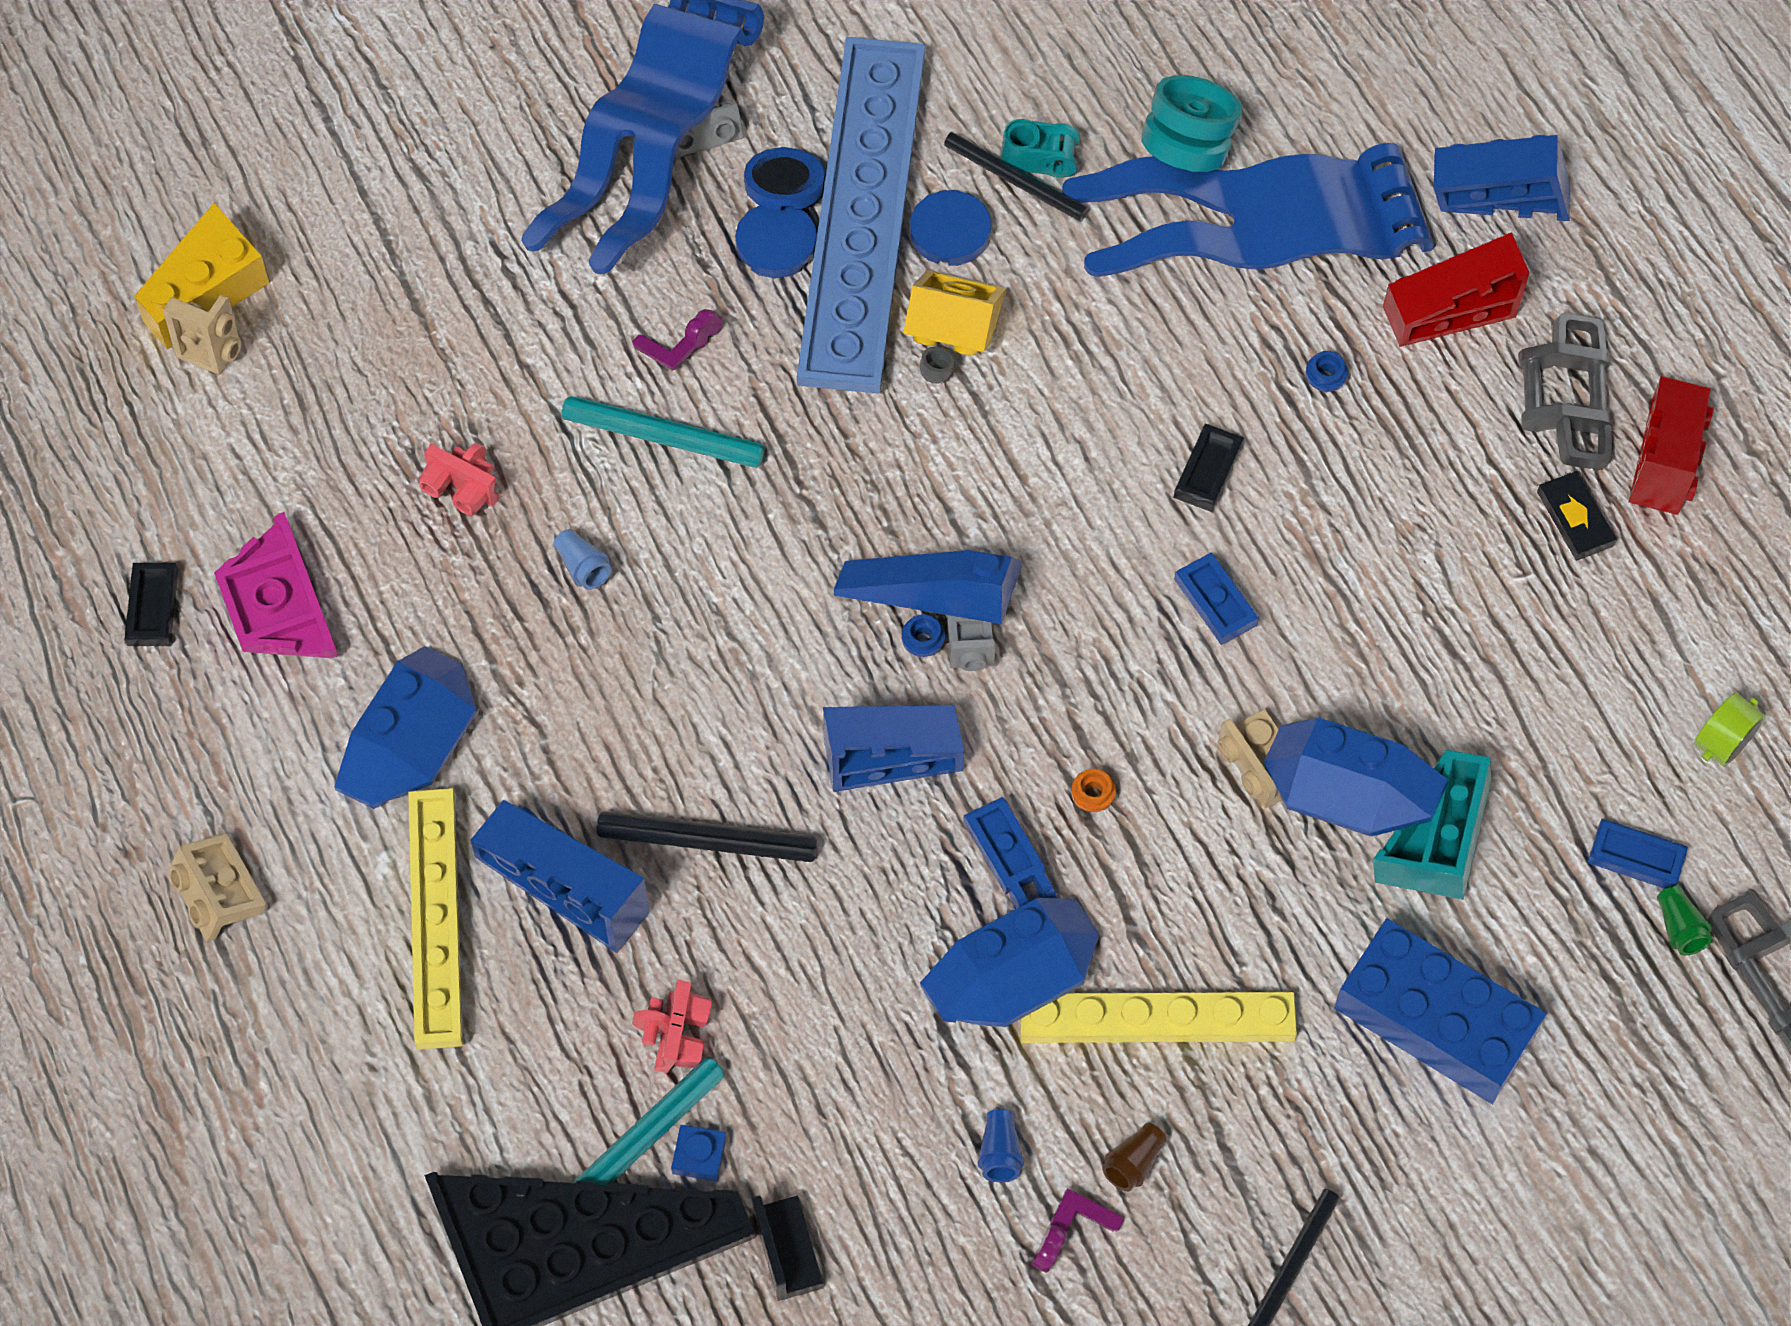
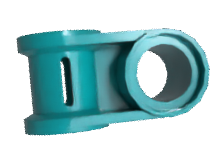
[1001,119,1080,178]

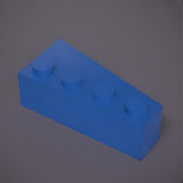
[470,800,650,953]

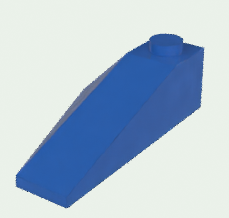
[834,550,1022,624]

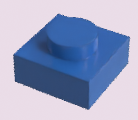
[671,1124,727,1182]

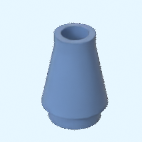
[553,529,611,590]

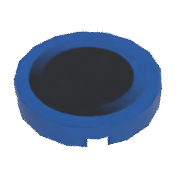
[744,147,825,211]

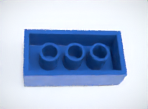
[1334,918,1547,1105]

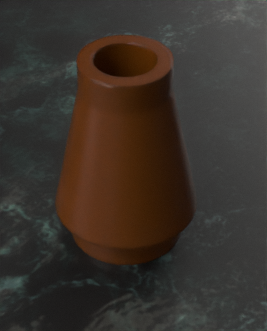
[1102,1123,1167,1192]

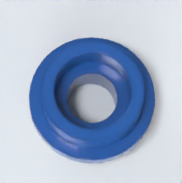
[1305,351,1348,392]
[902,614,945,657]

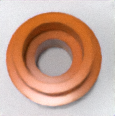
[1071,769,1116,812]

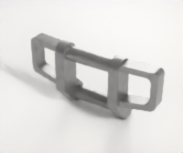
[1518,313,1613,470]
[1708,893,1791,1053]

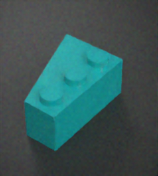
[1373,750,1491,900]

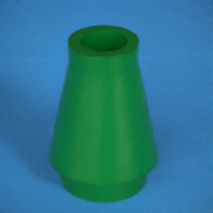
[1657,886,1713,956]

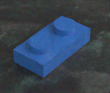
[1174,552,1259,645]

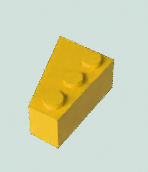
[134,202,269,350]

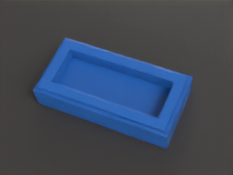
[1587,819,1688,889]

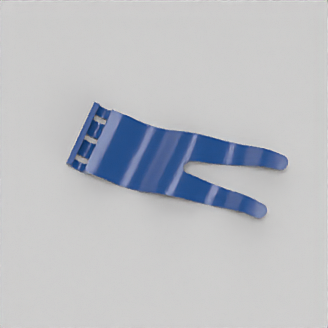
[521,0,764,274]
[1062,143,1434,277]

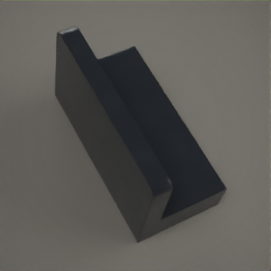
[752,1195,824,1301]

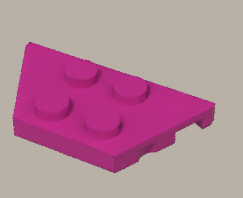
[214,512,338,658]

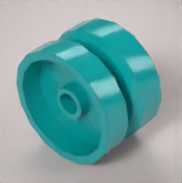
[1141,75,1242,172]

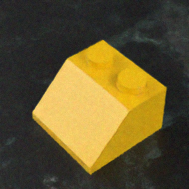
[903,269,1006,355]

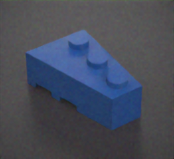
[1434,135,1570,221]
[823,704,964,792]

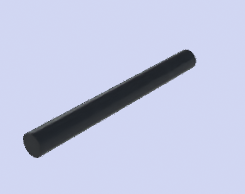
[944,132,1088,222]
[1248,1189,1340,1326]

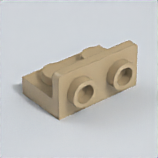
[163,295,241,375]
[1217,709,1282,809]
[169,833,267,941]

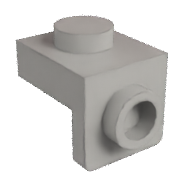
[947,615,995,671]

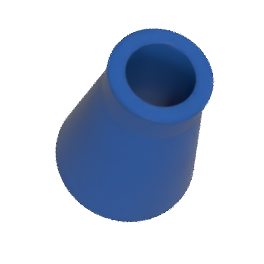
[978,1109,1024,1183]

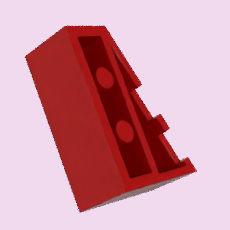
[1383,232,1530,347]
[1628,376,1714,515]

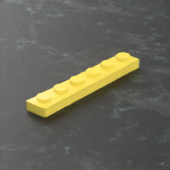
[408,788,463,1050]
[1020,992,1296,1043]

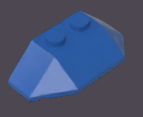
[334,646,477,809]
[1264,718,1448,837]
[920,898,1099,1027]

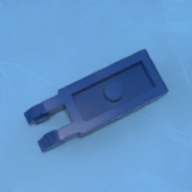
[963,797,1058,909]

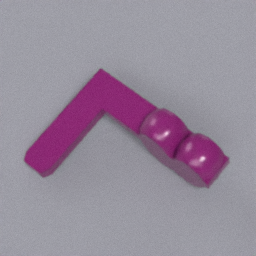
[632,309,723,371]
[1031,1188,1123,1273]

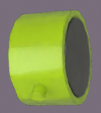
[1694,692,1766,767]

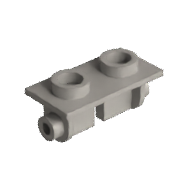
[674,102,744,159]

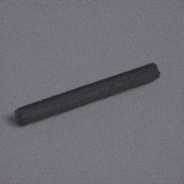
[597,811,817,862]

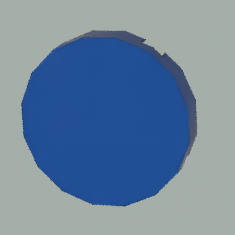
[910,190,991,266]
[735,205,817,278]

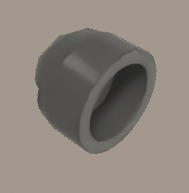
[920,347,955,384]

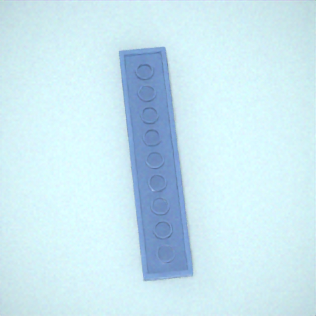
[797,37,925,394]

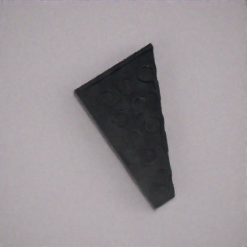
[424,1172,756,1326]

